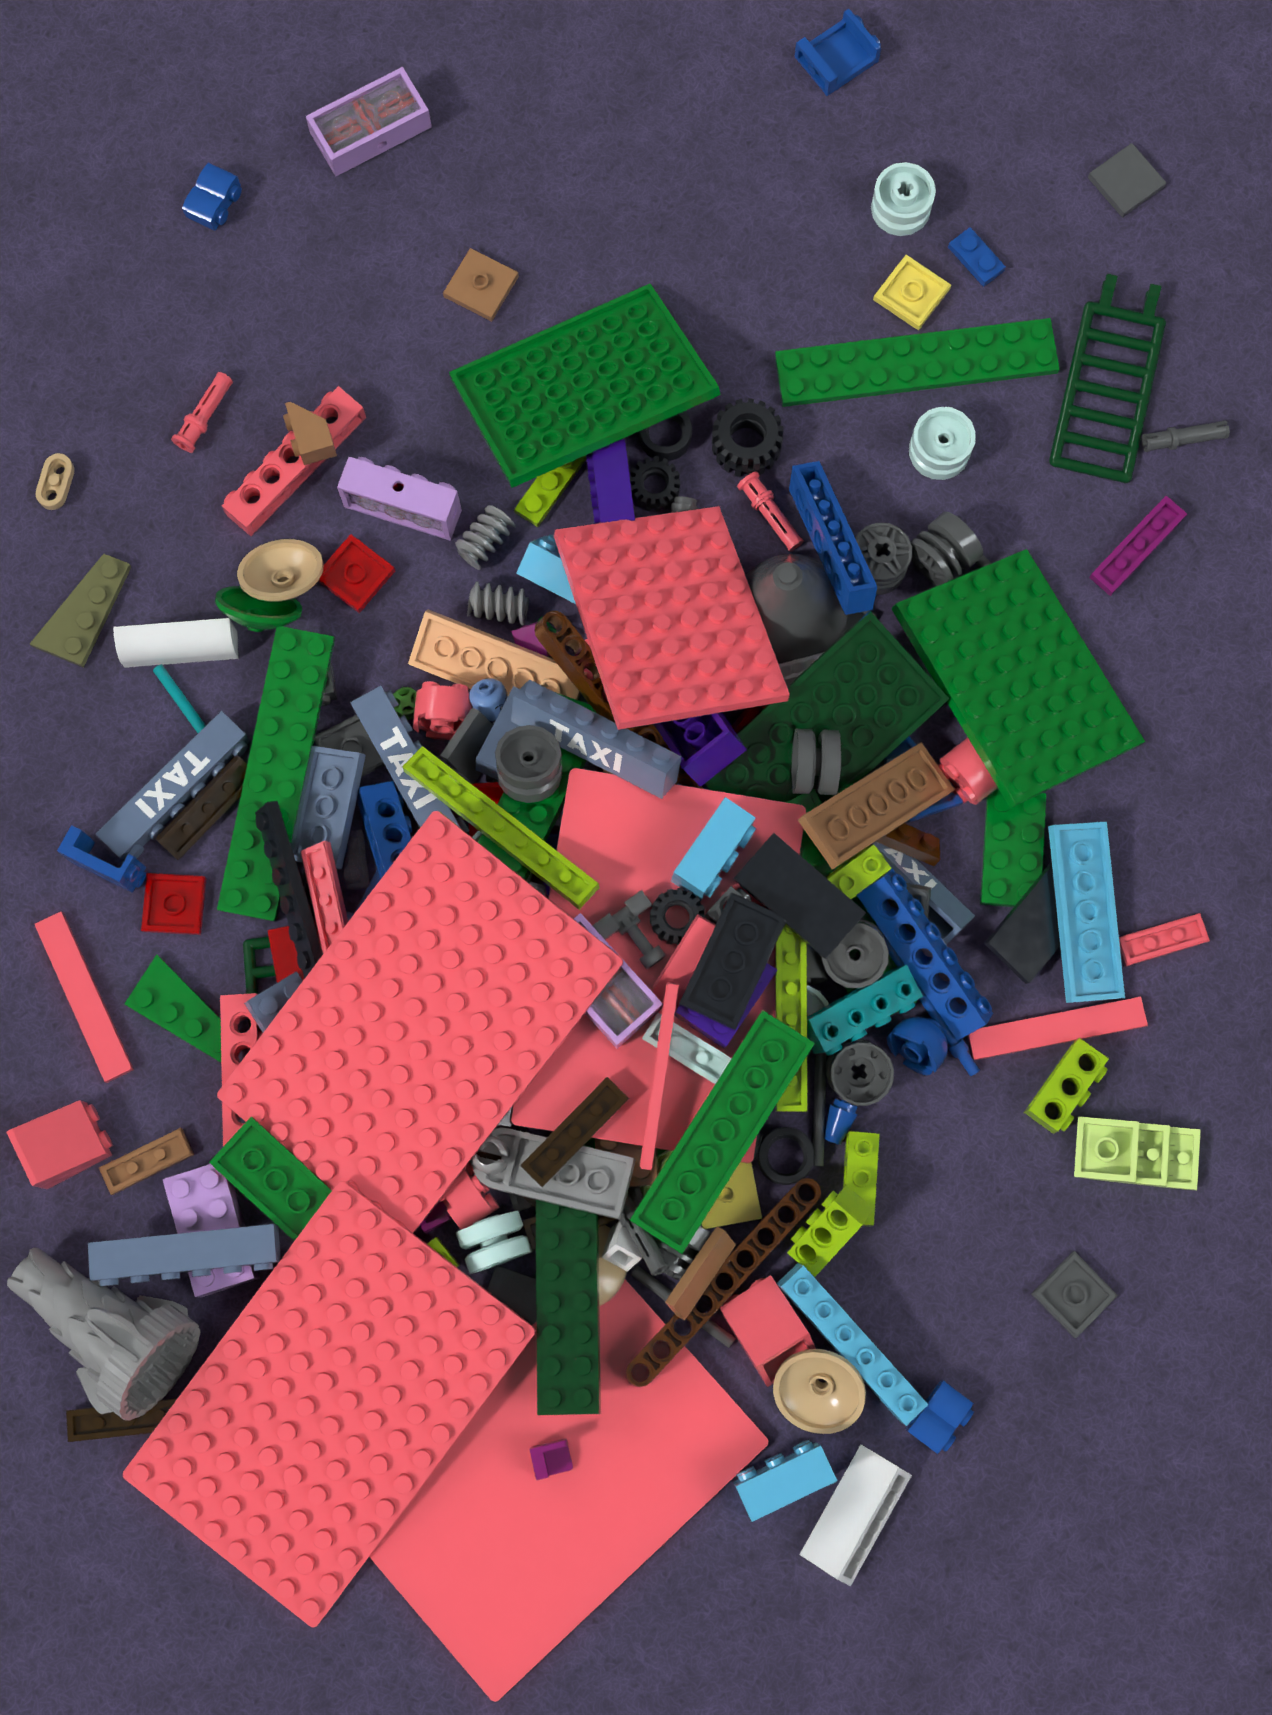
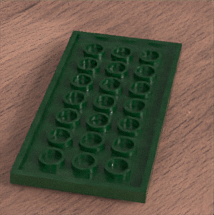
[705,611,950,803]

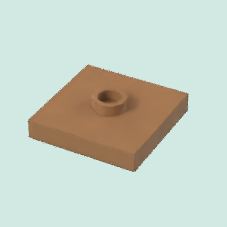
[443,248,519,322]

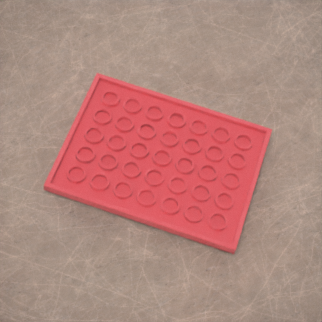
[554,506,790,730]

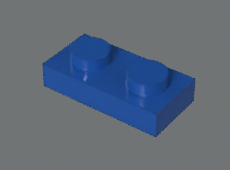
[948,227,1006,287]

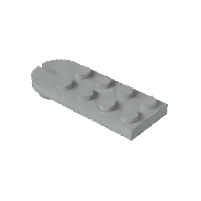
[472,1128,636,1220]

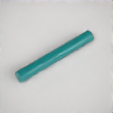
[153,664,206,733]

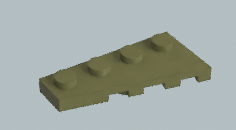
[30,554,131,668]

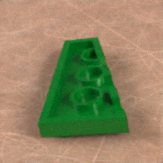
[124,954,221,1063]

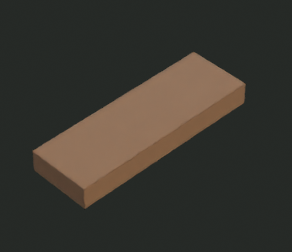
[99,1128,194,1195]
[665,1227,736,1320]

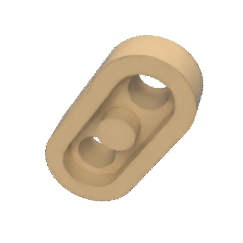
[36,453,75,510]

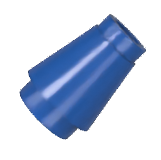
[824,1098,858,1145]

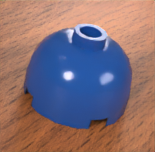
[887,1016,948,1075]

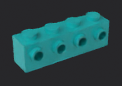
[807,964,923,1056]

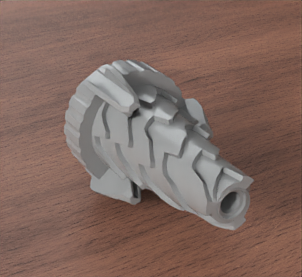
[7,1248,200,1421]

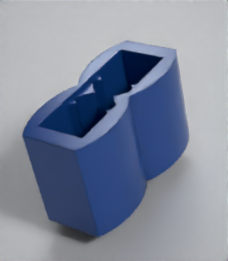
[182,163,242,231]
[905,1380,974,1454]

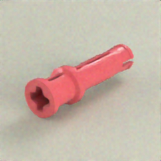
[171,372,233,453]
[737,471,804,552]

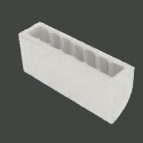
[113,618,239,668]
[799,1445,912,1586]

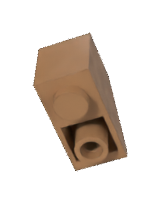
[283,402,337,465]

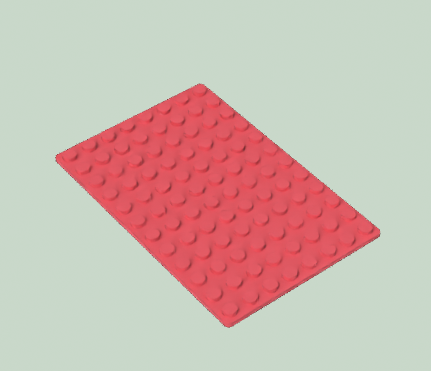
[511,768,806,1163]
[217,811,623,1233]
[123,1181,535,1627]
[369,1279,768,1702]

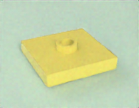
[873,255,951,330]
[702,1162,762,1229]

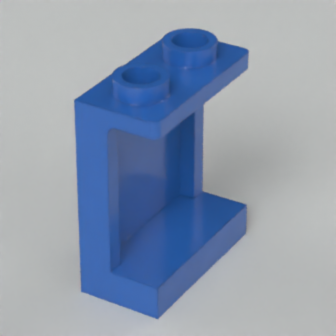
[795,9,881,96]
[57,825,146,893]

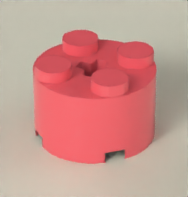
[413,681,472,740]
[938,737,998,805]
[440,1161,500,1230]

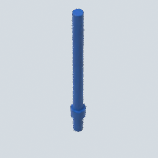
[876,924,980,1076]

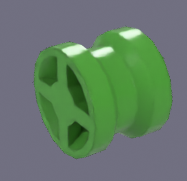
[393,687,417,720]

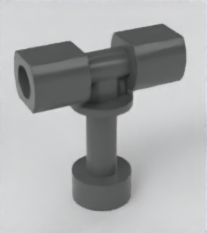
[592,890,666,970]

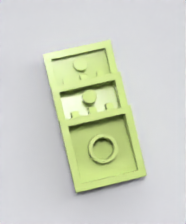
[1074,1117,1201,1191]

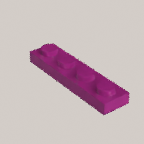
[1089,496,1187,596]

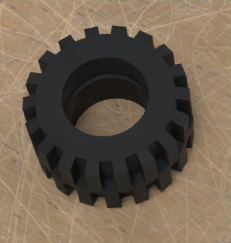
[712,398,784,477]

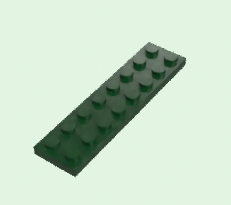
[536,1200,601,1415]

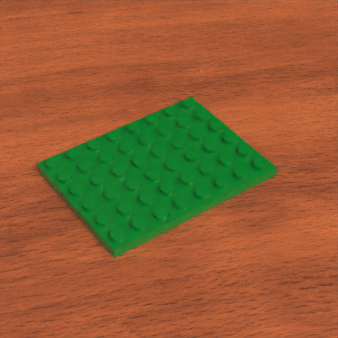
[449,283,721,488]
[891,549,1145,809]

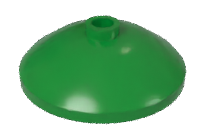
[215,586,302,632]

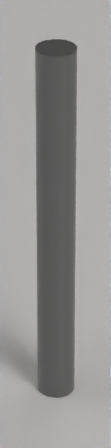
[812,1053,827,1167]
[631,1265,736,1348]

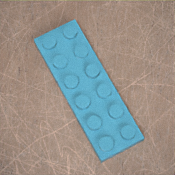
[1048,822,1125,1003]

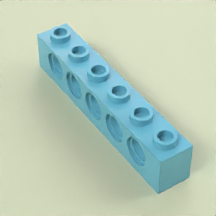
[776,1263,928,1426]

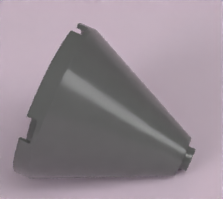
[745,554,848,664]

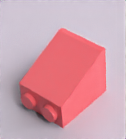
[6,1100,113,1189]
[720,1275,816,1387]

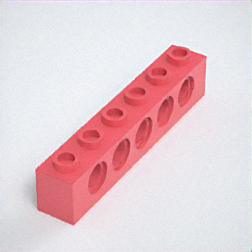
[222,386,366,536]
[220,993,263,1147]

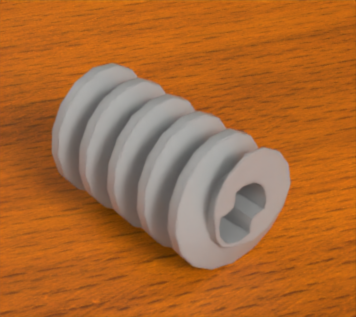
[455,505,516,570]
[467,581,529,625]

